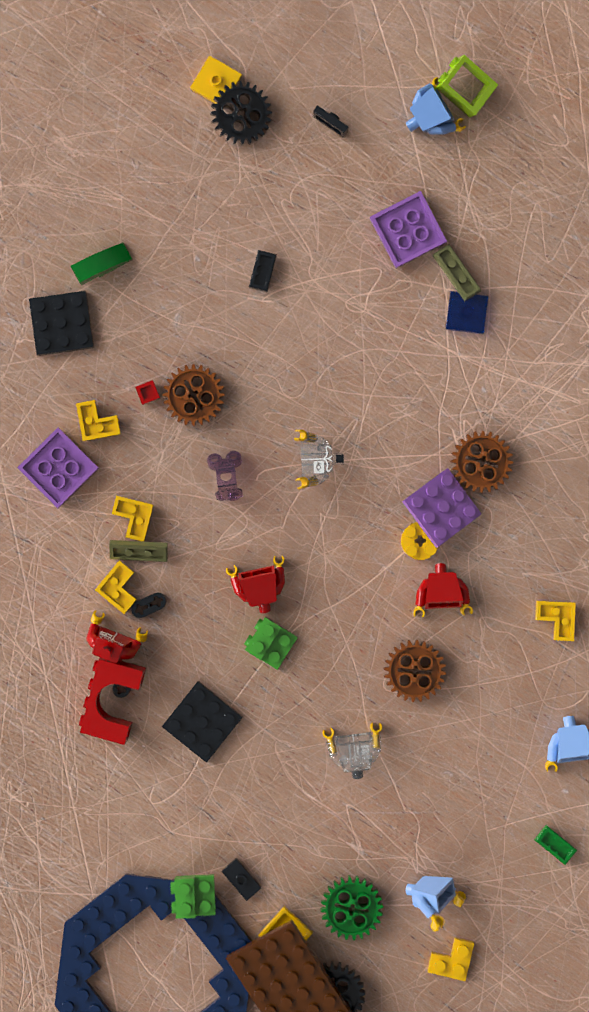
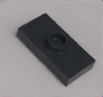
[313,105,349,137]
[249,250,277,292]
[221,858,261,901]

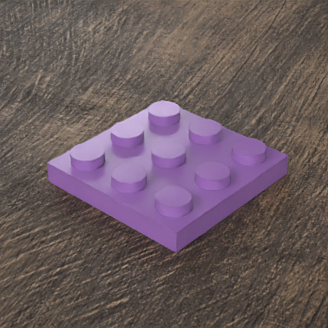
[370,191,447,268]
[17,427,99,509]
[402,468,481,548]

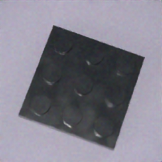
[29,291,94,356]
[162,681,243,763]

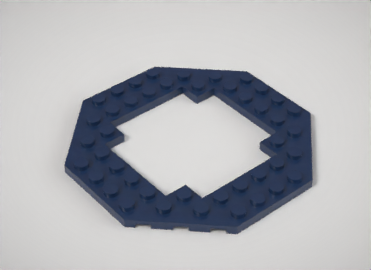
[54,873,252,1012]

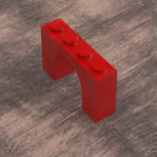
[79,658,147,745]

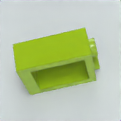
[436,55,498,118]

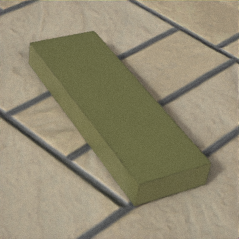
[433,244,481,301]
[109,540,168,562]

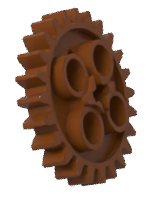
[162,364,225,427]
[450,431,513,493]
[383,639,446,703]

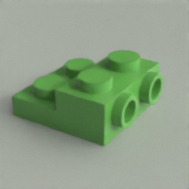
[244,617,298,670]
[171,874,216,919]

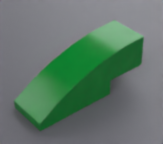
[71,243,133,285]

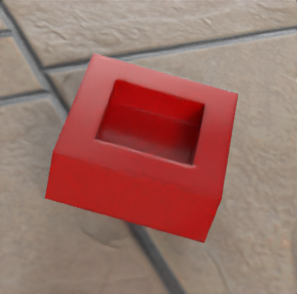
[135,380,160,405]

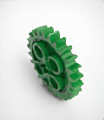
[320,875,383,941]

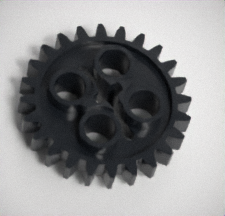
[210,81,272,145]
[323,961,365,1012]

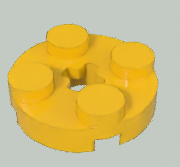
[401,522,438,560]

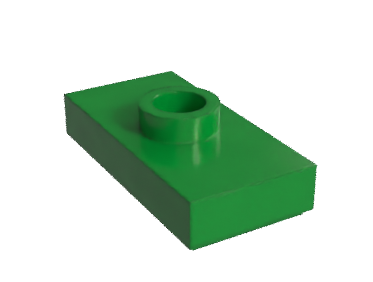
[534,825,577,865]

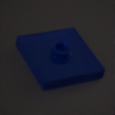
[445,291,488,334]

